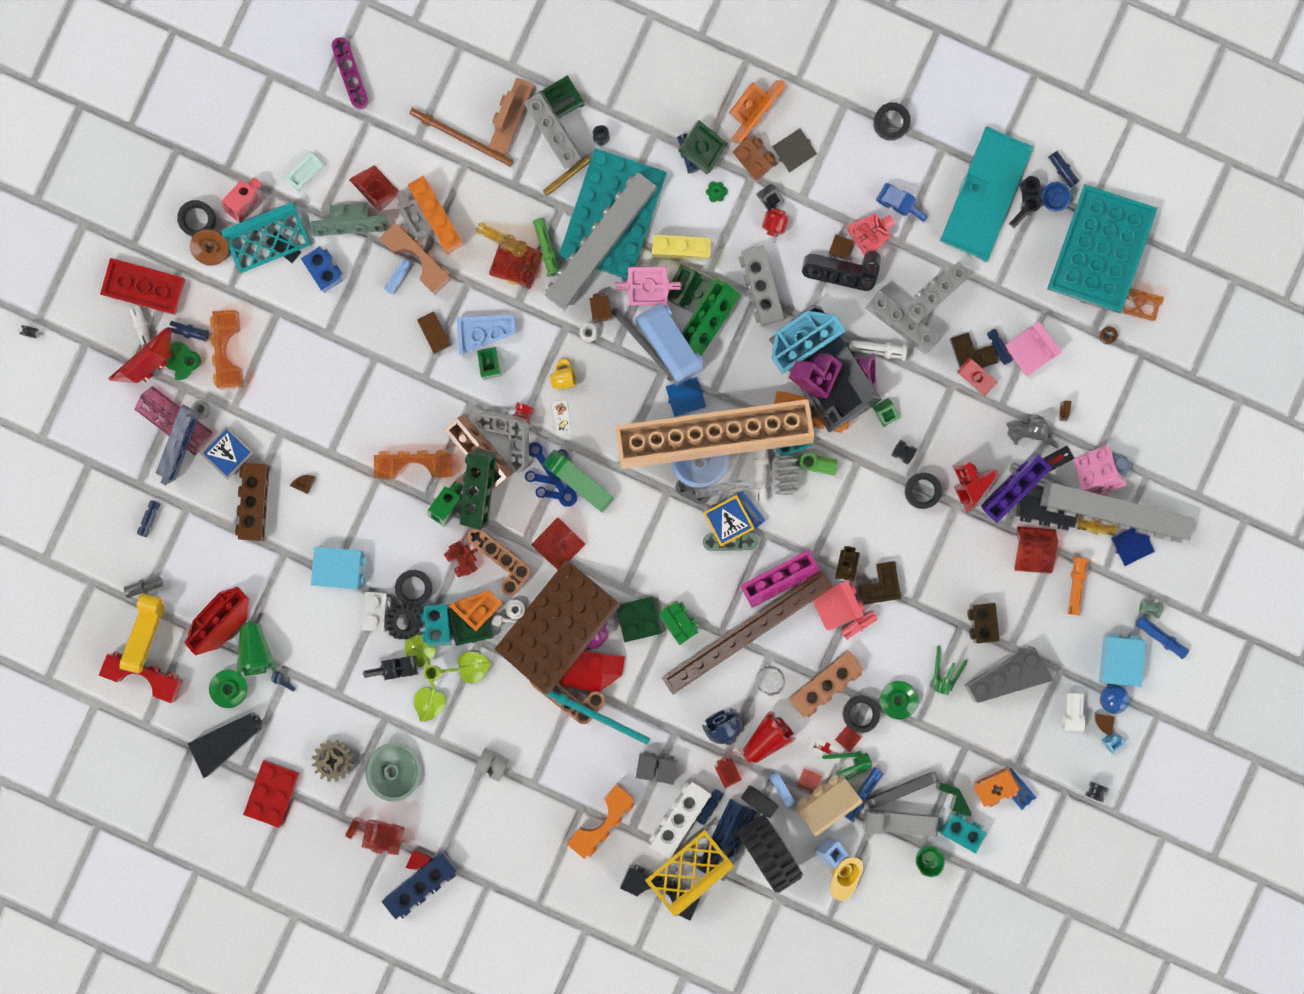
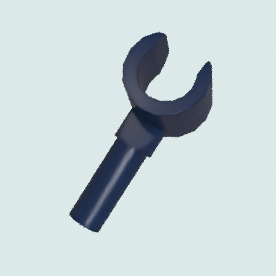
[271,671,296,692]

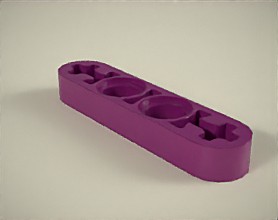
[331,37,369,110]

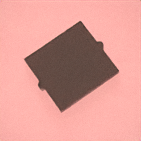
[772,128,817,173]

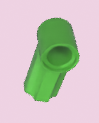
[798,453,838,476]

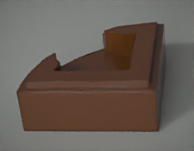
[1059,401,1072,422]
[290,475,316,494]
[1094,713,1115,735]

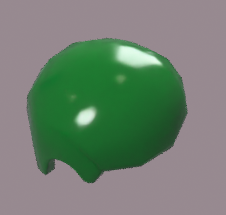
[915,845,945,878]

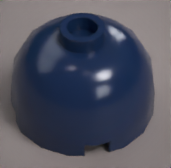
[702,708,742,745]

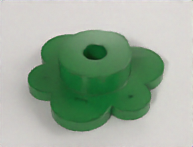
[706,181,728,203]

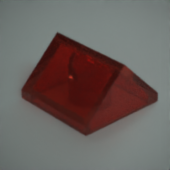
[349,165,399,213]

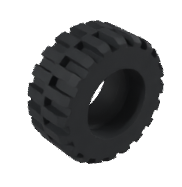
[737,815,803,893]

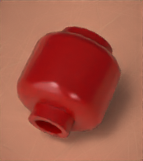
[762,208,789,237]

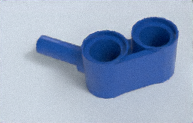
[876,183,928,222]

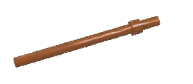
[409,107,514,167]

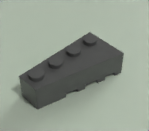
[964,646,1054,703]

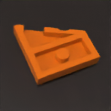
[449,590,503,631]

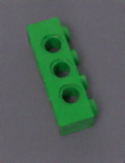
[682,279,741,357]

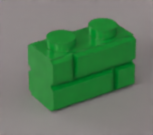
[658,600,699,645]

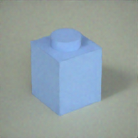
[814,837,849,868]

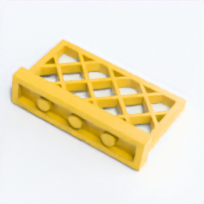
[645,830,735,917]

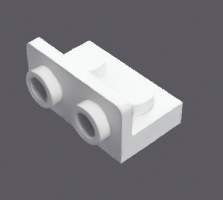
[362,592,392,632]

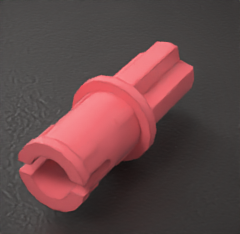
[840,611,877,640]

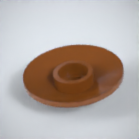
[190,229,229,265]

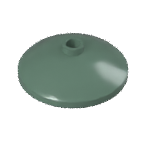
[365,743,421,801]

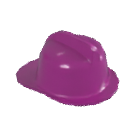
[856,353,877,391]

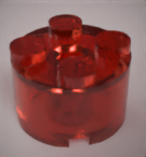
[361,820,405,855]

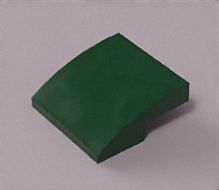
[668,264,715,313]

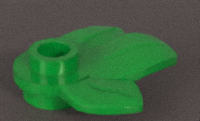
[165,342,201,380]

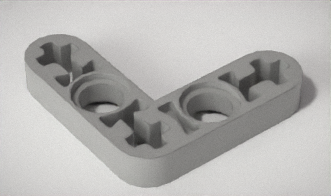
[475,411,529,473]

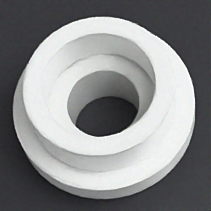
[579,323,598,342]
[506,600,525,619]

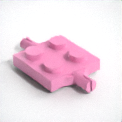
[615,266,681,306]

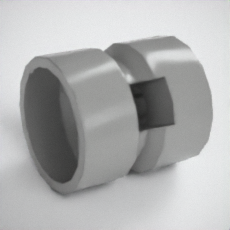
[474,748,509,782]

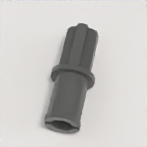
[123,576,163,598]

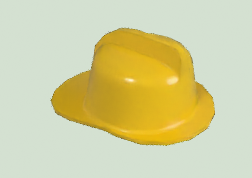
[830,857,863,900]

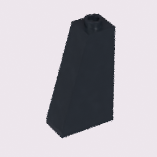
[187,712,262,778]

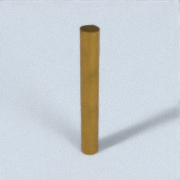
[542,155,591,196]

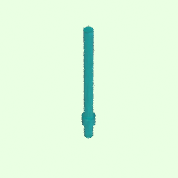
[543,690,651,745]

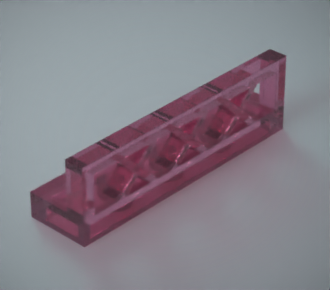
[134,386,213,456]

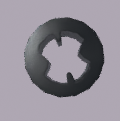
[19,325,39,338]

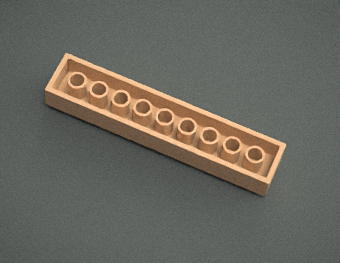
[615,399,814,469]

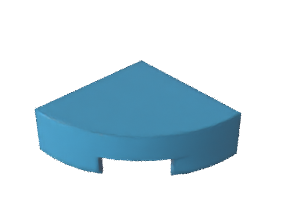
[1101,734,1127,754]

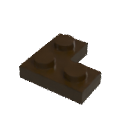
[950,333,999,368]
[860,561,901,605]

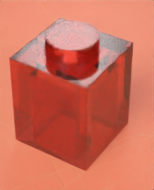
[714,756,742,788]

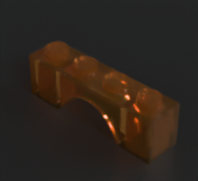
[210,310,243,389]
[374,450,453,479]

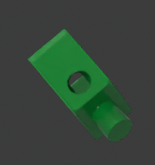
[427,481,464,527]

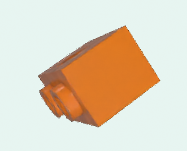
[973,766,1019,807]

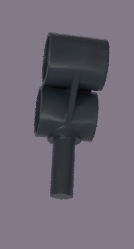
[1009,176,1041,228]
[363,655,419,680]

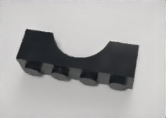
[620,864,700,921]

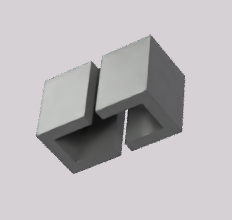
[636,751,678,785]

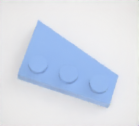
[457,314,516,356]

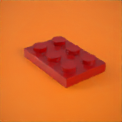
[243,760,300,828]

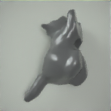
[1006,415,1059,448]

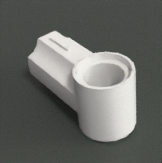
[1062,693,1085,732]

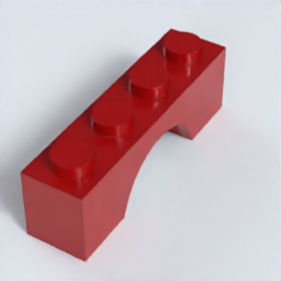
[98,651,183,703]

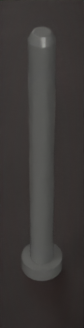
[612,308,674,382]

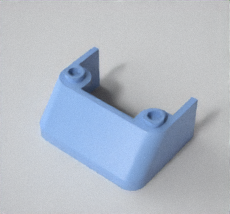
[635,303,704,387]

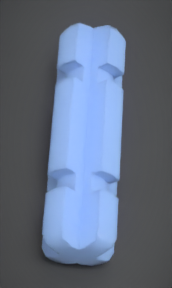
[384,258,411,294]

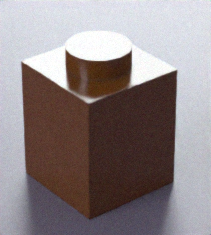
[589,293,612,323]

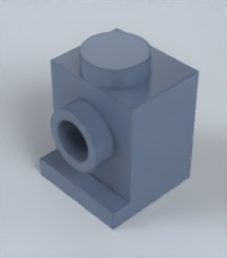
[1112,453,1132,477]

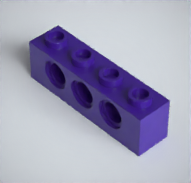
[980,451,1052,523]

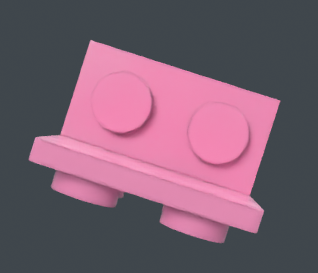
[1005,321,1062,376]
[1074,445,1126,495]

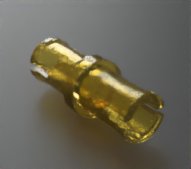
[1076,518,1117,537]

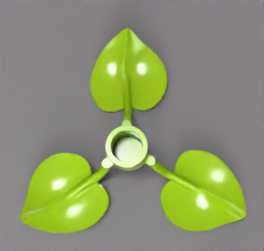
[405,635,491,722]

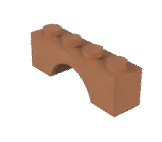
[379,222,451,295]

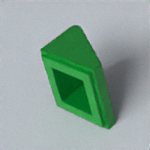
[872,398,900,427]

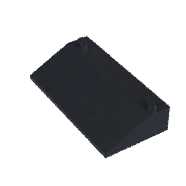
[769,305,882,433]

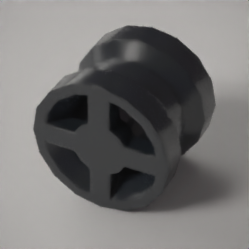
[1085,781,1109,803]

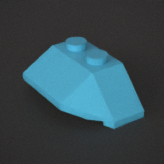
[771,311,846,374]

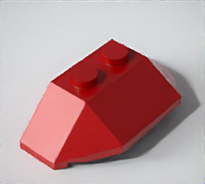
[108,327,172,383]
[184,586,249,655]
[559,650,625,692]

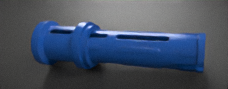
[844,767,884,823]

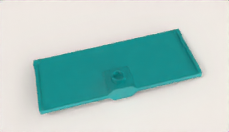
[939,126,1034,262]

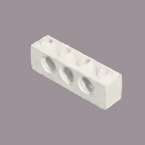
[649,780,711,859]

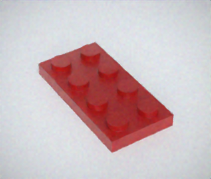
[100,258,186,315]

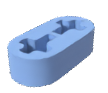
[769,772,796,808]

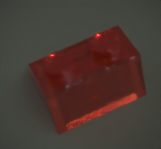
[531,517,586,570]

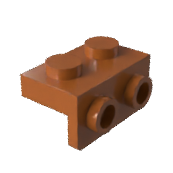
[732,135,778,181]

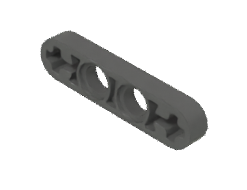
[866,771,939,809]

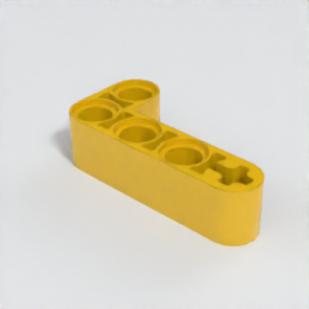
[120,593,164,674]

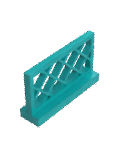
[221,202,311,274]

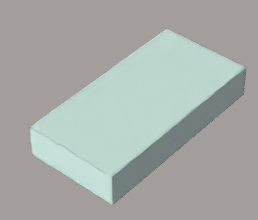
[284,151,325,192]

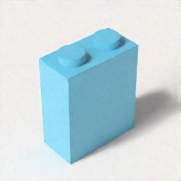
[311,547,366,589]
[1099,633,1146,687]

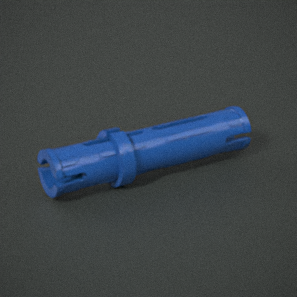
[1135,615,1189,659]

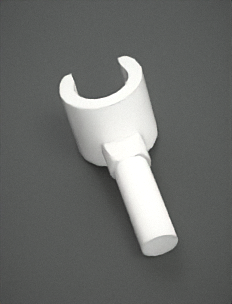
[491,615,518,627]

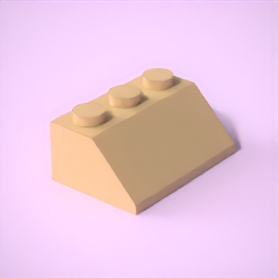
[795,775,863,837]

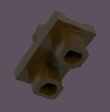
[835,546,860,582]

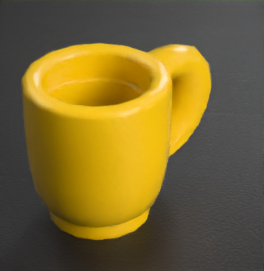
[550,358,577,390]

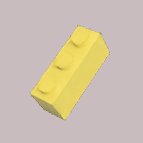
[652,235,711,261]

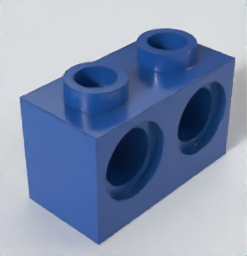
[300,246,343,293]

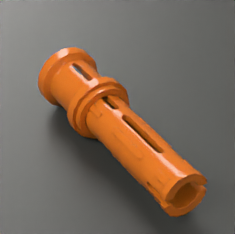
[1067,557,1090,616]

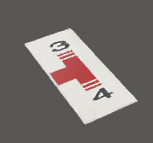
[807,735,844,763]

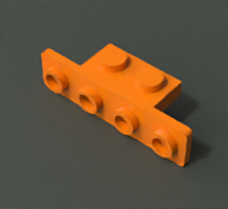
[729,80,786,143]

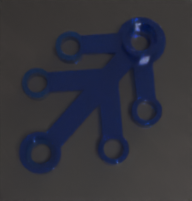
[525,442,578,507]

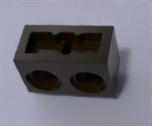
[967,603,1000,644]

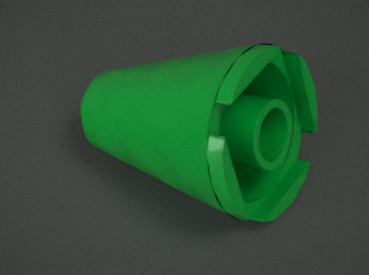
[236,621,276,676]

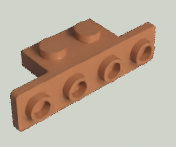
[489,78,534,155]

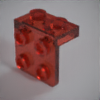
[489,240,542,289]

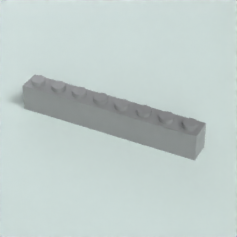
[545,173,656,311]
[1040,483,1195,543]

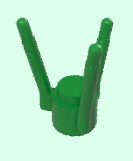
[932,646,967,695]
[822,751,872,781]

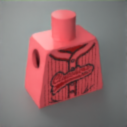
[222,177,262,223]
[846,214,895,255]

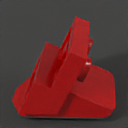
[952,462,999,513]

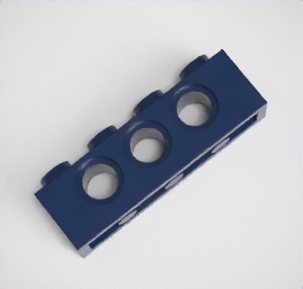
[381,850,458,920]

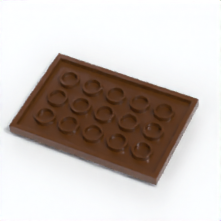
[495,559,621,695]

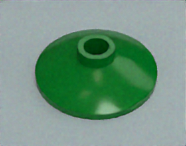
[209,670,248,708]
[880,681,918,720]

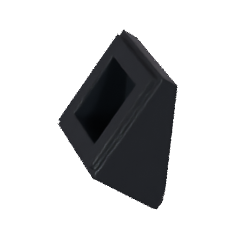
[756,184,785,211]

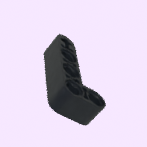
[802,251,881,291]

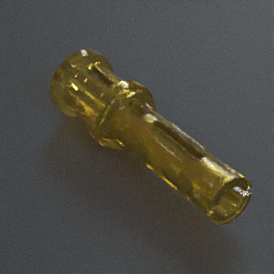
[476,222,527,257]

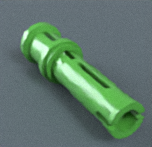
[533,218,561,277]

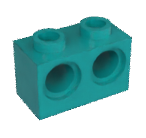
[421,604,452,648]
[939,812,987,854]

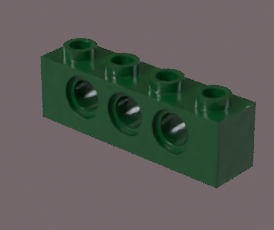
[459,447,497,530]

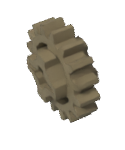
[312,740,354,782]

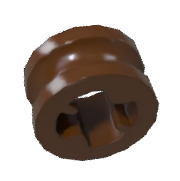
[1099,326,1118,345]

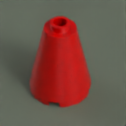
[743,711,796,763]

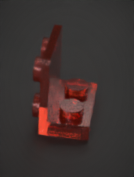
[1014,526,1058,573]

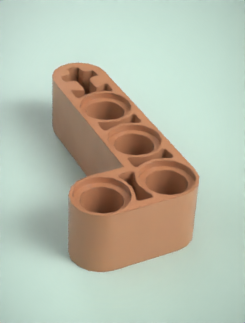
[467,528,531,596]
[530,681,605,724]

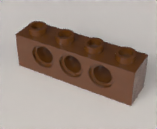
[235,463,270,541]

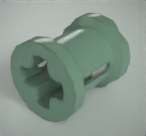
[1139,598,1163,619]

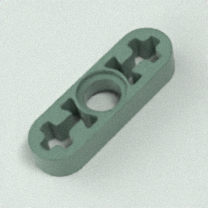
[703,533,758,551]

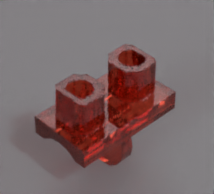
[444,541,478,577]

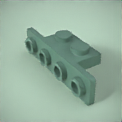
[310,202,389,236]

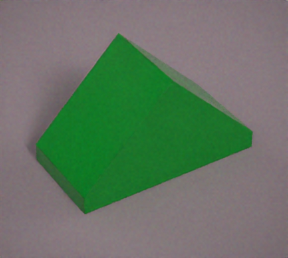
[477,347,502,380]

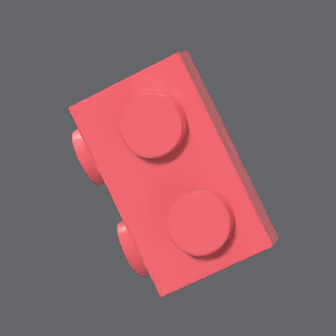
[813,581,865,631]

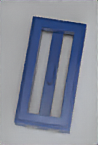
[737,491,766,533]
[1010,768,1037,810]

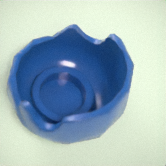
[1041,182,1071,212]
[1100,685,1130,714]

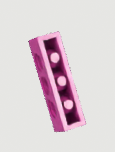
[740,550,820,608]

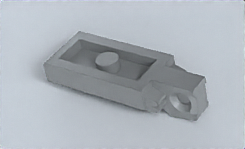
[397,190,433,240]

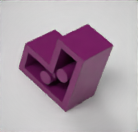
[788,353,842,398]

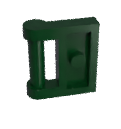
[535,75,585,119]

